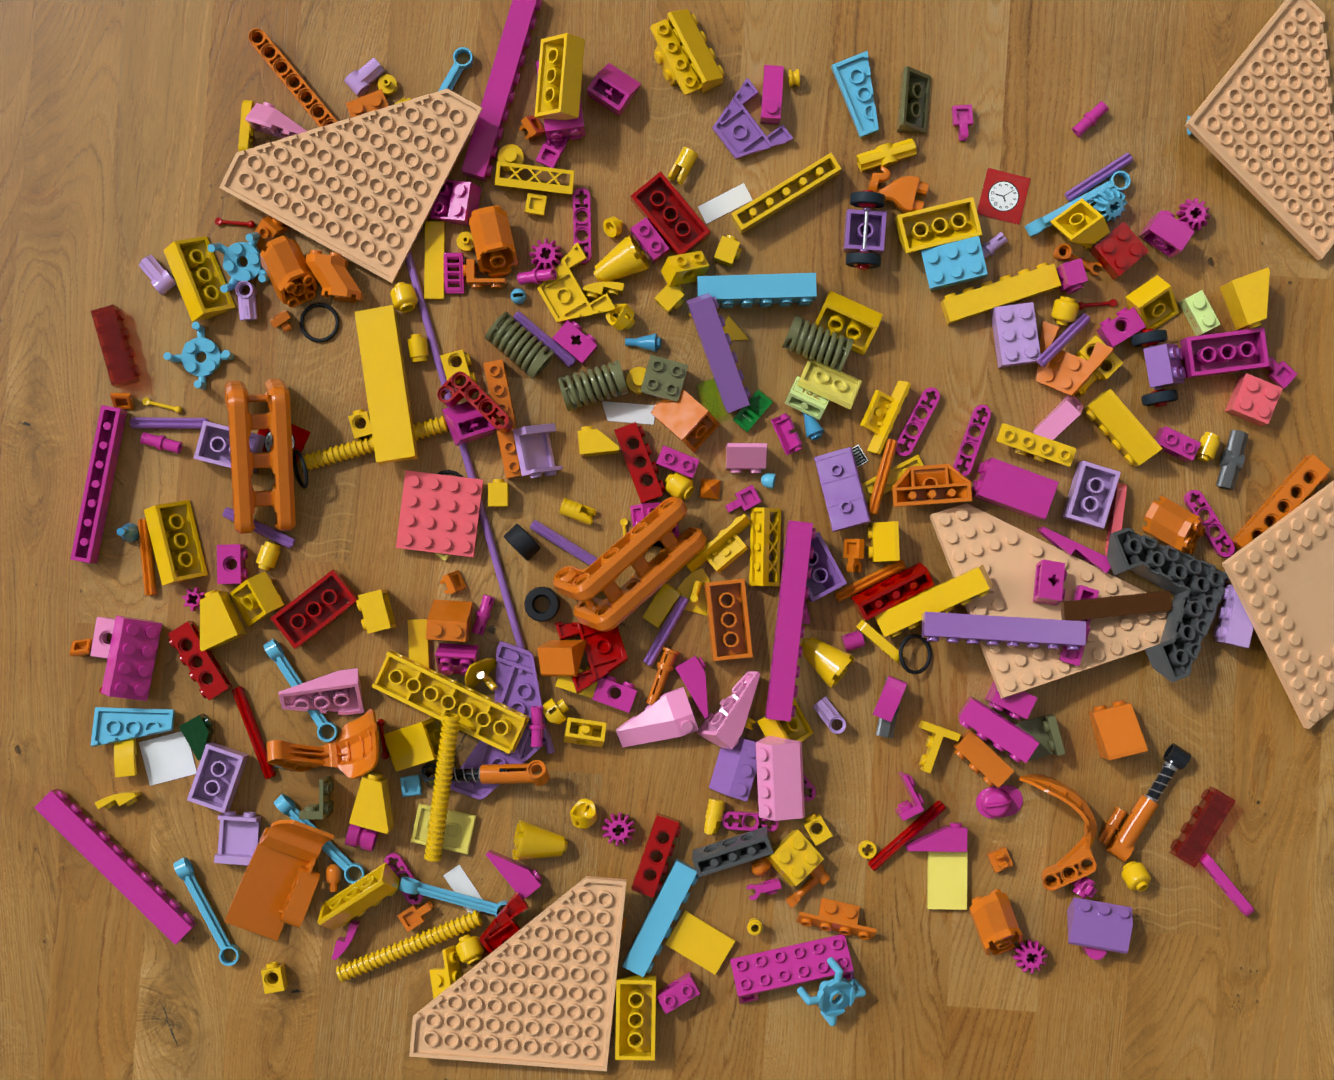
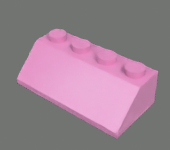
[756,736,805,821]

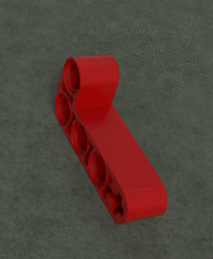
[437,371,513,433]

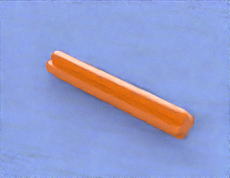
[868,439,898,515]
[138,519,156,596]
[834,559,906,602]

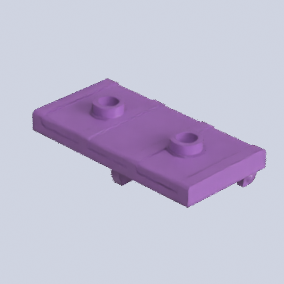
[814,447,871,532]

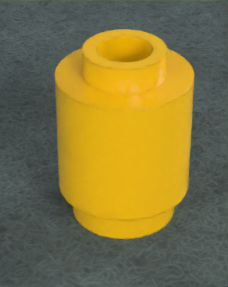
[407,334,429,363]
[1196,432,1220,462]
[256,541,281,571]

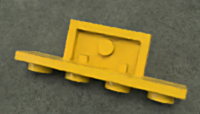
[650,19,701,96]
[860,381,911,454]
[996,423,1076,467]
[686,514,751,574]
[429,945,462,998]

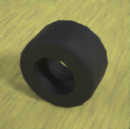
[504,524,541,561]
[524,587,560,622]

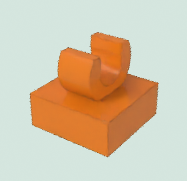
[519,115,545,139]
[270,309,292,333]
[440,570,467,594]
[987,846,1014,873]

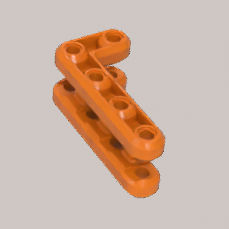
[225,379,296,534]
[553,497,707,632]

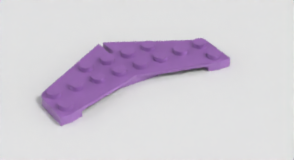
[450,641,548,799]

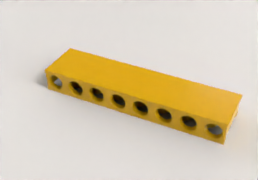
[354,305,418,465]
[371,650,531,754]

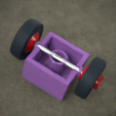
[843,190,887,270]
[1131,328,1186,408]

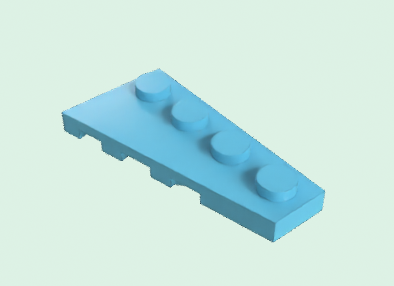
[831,51,879,138]

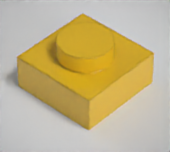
[525,193,547,216]

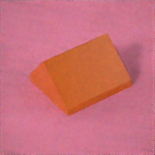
[537,640,586,677]

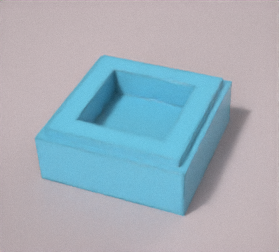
[400,775,423,797]

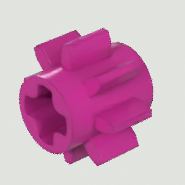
[182,587,206,611]
[1071,876,1097,899]

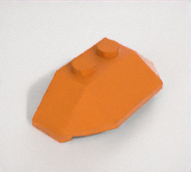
[892,464,972,507]

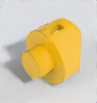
[498,144,525,172]
[606,304,635,330]
[626,367,646,395]
[543,698,570,725]
[570,799,597,829]

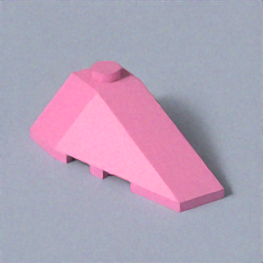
[245,102,307,138]
[279,668,364,715]
[696,671,760,749]
[616,687,699,748]

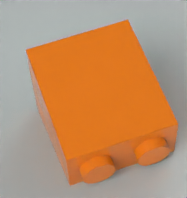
[650,389,720,453]
[426,599,473,642]
[1089,700,1148,760]

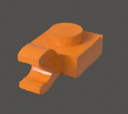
[843,538,864,572]
[397,900,434,932]

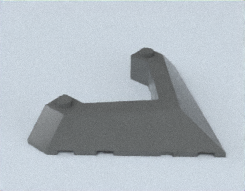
[1107,528,1230,682]

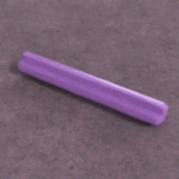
[1064,153,1133,202]
[513,311,576,367]
[1037,313,1090,367]
[130,417,208,429]
[222,507,296,548]
[530,520,598,566]
[643,595,689,666]

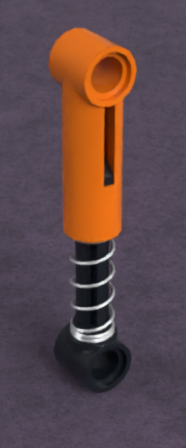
[1106,743,1191,862]
[420,760,550,788]

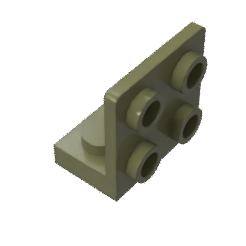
[641,355,688,402]
[1015,714,1065,761]
[299,776,334,820]

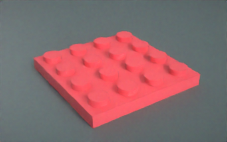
[396,470,484,557]

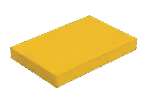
[665,910,735,975]

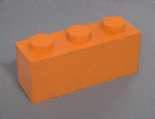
[953,729,1014,788]

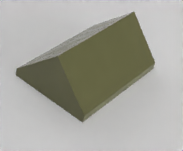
[897,66,931,134]

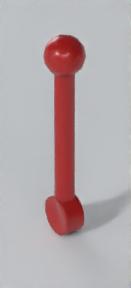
[215,217,255,228]
[1078,299,1117,310]
[377,719,389,759]

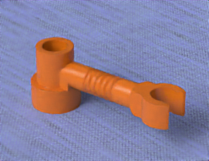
[1053,243,1102,276]
[785,863,831,908]

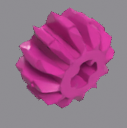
[1176,198,1211,231]
[529,238,563,269]
[602,812,635,846]
[1013,939,1048,974]

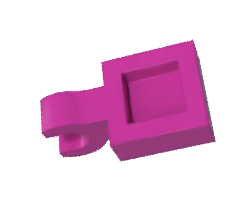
[951,104,973,141]
[1266,356,1297,389]
[725,485,761,513]
[746,878,781,900]

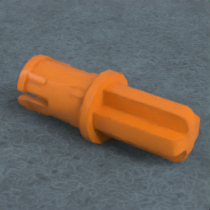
[1098,806,1127,845]

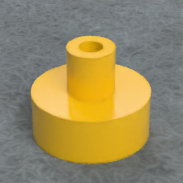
[377,74,398,96]
[603,216,623,238]
[456,231,475,252]

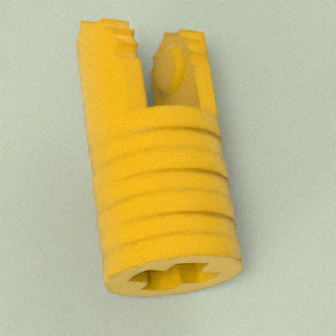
[667,147,698,185]
[559,498,597,525]
[704,798,726,835]

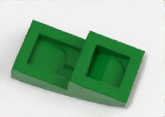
[733,389,773,432]

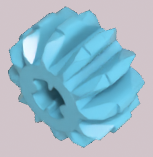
[1092,188,1128,222]

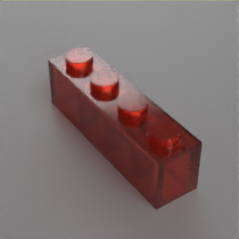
[91,304,141,388]
[1169,786,1236,868]

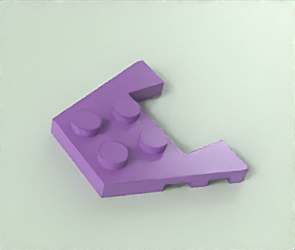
[712,78,793,160]

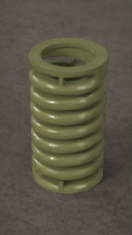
[484,311,555,379]
[782,316,854,372]
[558,360,629,411]

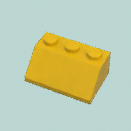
[815,290,883,356]

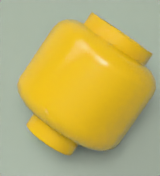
[390,282,418,313]
[1051,296,1079,326]
[665,472,695,500]
[1121,861,1151,892]
[455,934,484,965]

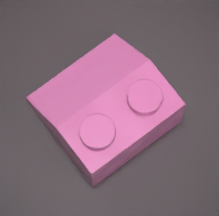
[726,443,767,473]

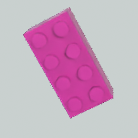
[1180,327,1270,379]
[101,615,162,701]
[958,695,1039,763]

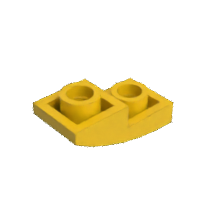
[583,282,625,299]
[643,583,681,628]
[114,738,137,778]
[95,791,142,810]

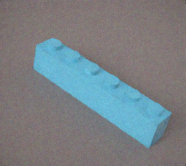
[622,858,699,977]

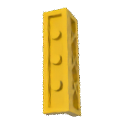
[495,161,575,194]
[749,507,781,586]

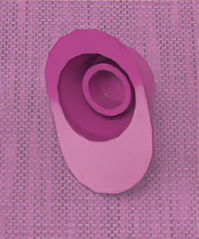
[976,785,1023,818]

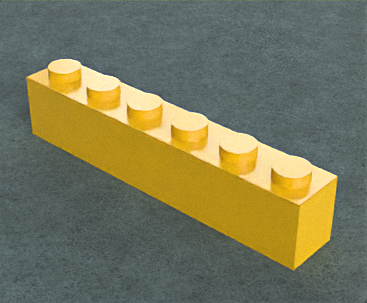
[731,153,841,235]
[940,262,1061,325]
[874,564,993,637]

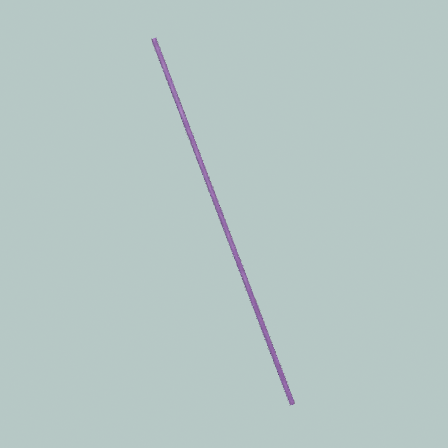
[405,250,555,754]

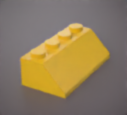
[667,9,725,94]
[534,33,585,120]
[894,197,983,254]
[163,236,235,322]
[1084,389,1163,467]
[144,500,208,586]
[317,862,400,930]
[615,975,656,1061]

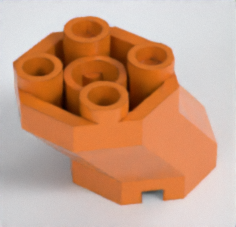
[468,205,518,277]
[260,235,317,308]
[306,250,364,303]
[1142,496,1206,554]
[969,889,1023,955]

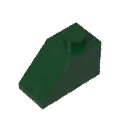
[179,714,214,761]

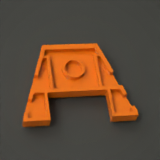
[1036,321,1115,397]

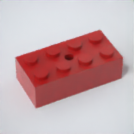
[630,171,710,255]
[270,569,359,649]

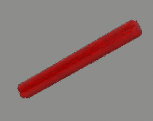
[232,686,276,779]
[868,800,946,871]

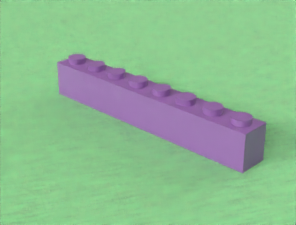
[922,612,1086,651]

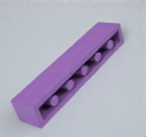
[687,293,751,413]

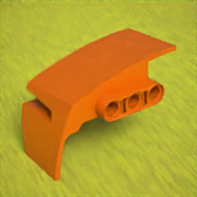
[224,820,334,941]

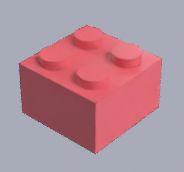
[1225,373,1283,426]

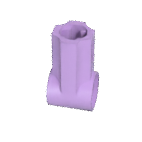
[344,57,385,97]
[139,255,177,295]
[235,281,258,321]
[812,696,846,734]

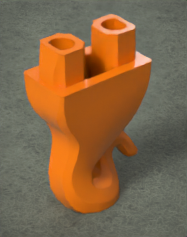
[868,166,929,213]

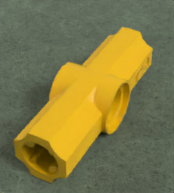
[856,138,917,172]

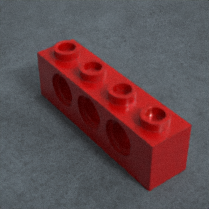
[614,422,666,504]
[851,562,935,621]
[168,621,233,701]
[631,813,682,897]

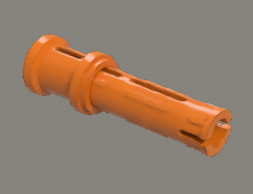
[646,646,680,705]

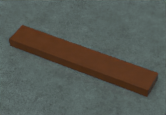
[1060,591,1172,621]

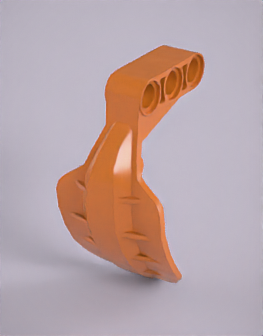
[266,709,379,779]
[1019,774,1097,891]

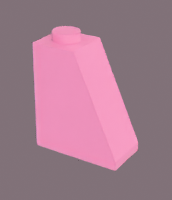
[1033,395,1084,440]

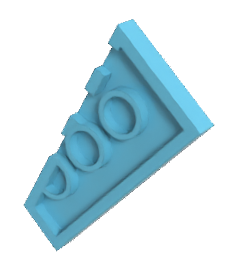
[91,707,175,747]

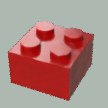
[1089,222,1149,280]

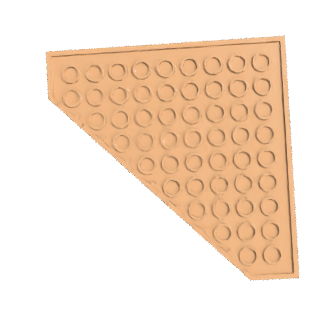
[1185,0,1334,260]
[219,88,483,283]
[1222,480,1334,729]
[929,503,1169,699]
[409,876,627,1072]

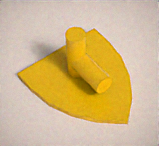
[677,568,710,616]
[465,658,498,691]

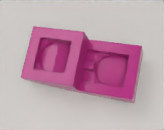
[535,137,570,168]
[873,676,907,722]
[332,920,361,960]

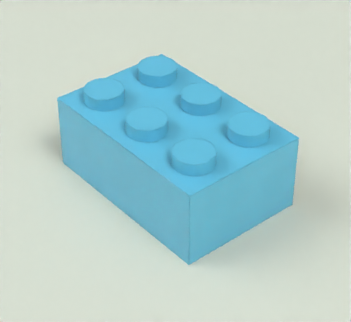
[921,236,988,291]

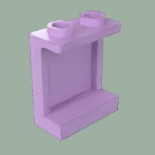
[513,423,563,479]
[214,810,261,865]

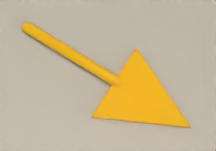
[689,313,749,341]

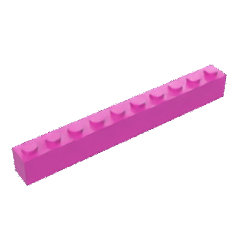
[461,0,542,182]
[765,520,816,722]
[34,789,197,945]

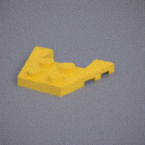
[537,242,616,323]

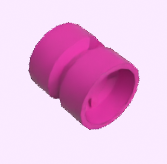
[345,824,379,852]

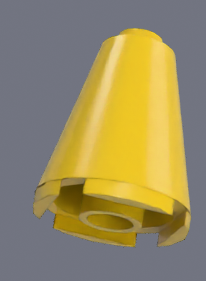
[593,234,649,282]
[800,637,855,689]
[512,820,568,860]

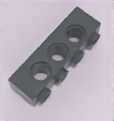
[692,826,774,877]

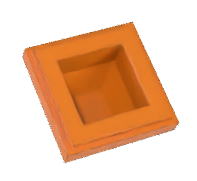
[110,392,134,410]
[699,478,721,500]
[69,639,93,657]

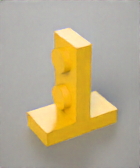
[919,720,961,774]

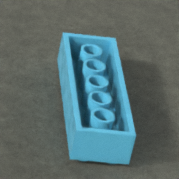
[697,273,817,308]

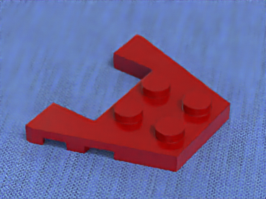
[555,622,628,694]
[480,892,528,953]

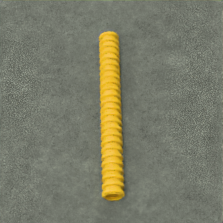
[299,415,449,470]
[424,713,460,862]
[336,910,483,983]

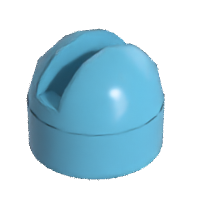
[511,288,526,305]
[761,473,776,489]

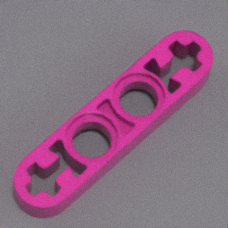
[573,188,592,265]
[895,387,940,457]
[953,405,991,477]
[1184,490,1235,557]
[1197,852,1255,917]

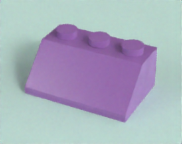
[783,532,847,602]
[709,736,757,801]
[1067,897,1133,954]

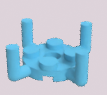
[207,232,270,293]
[163,322,235,390]
[797,957,866,1026]

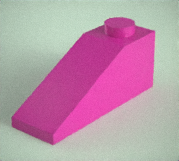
[760,65,784,125]
[675,655,708,718]
[905,822,967,852]
[486,849,542,899]

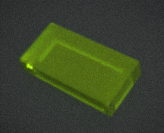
[696,378,726,421]

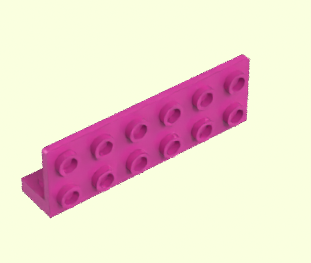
[730,935,854,1004]

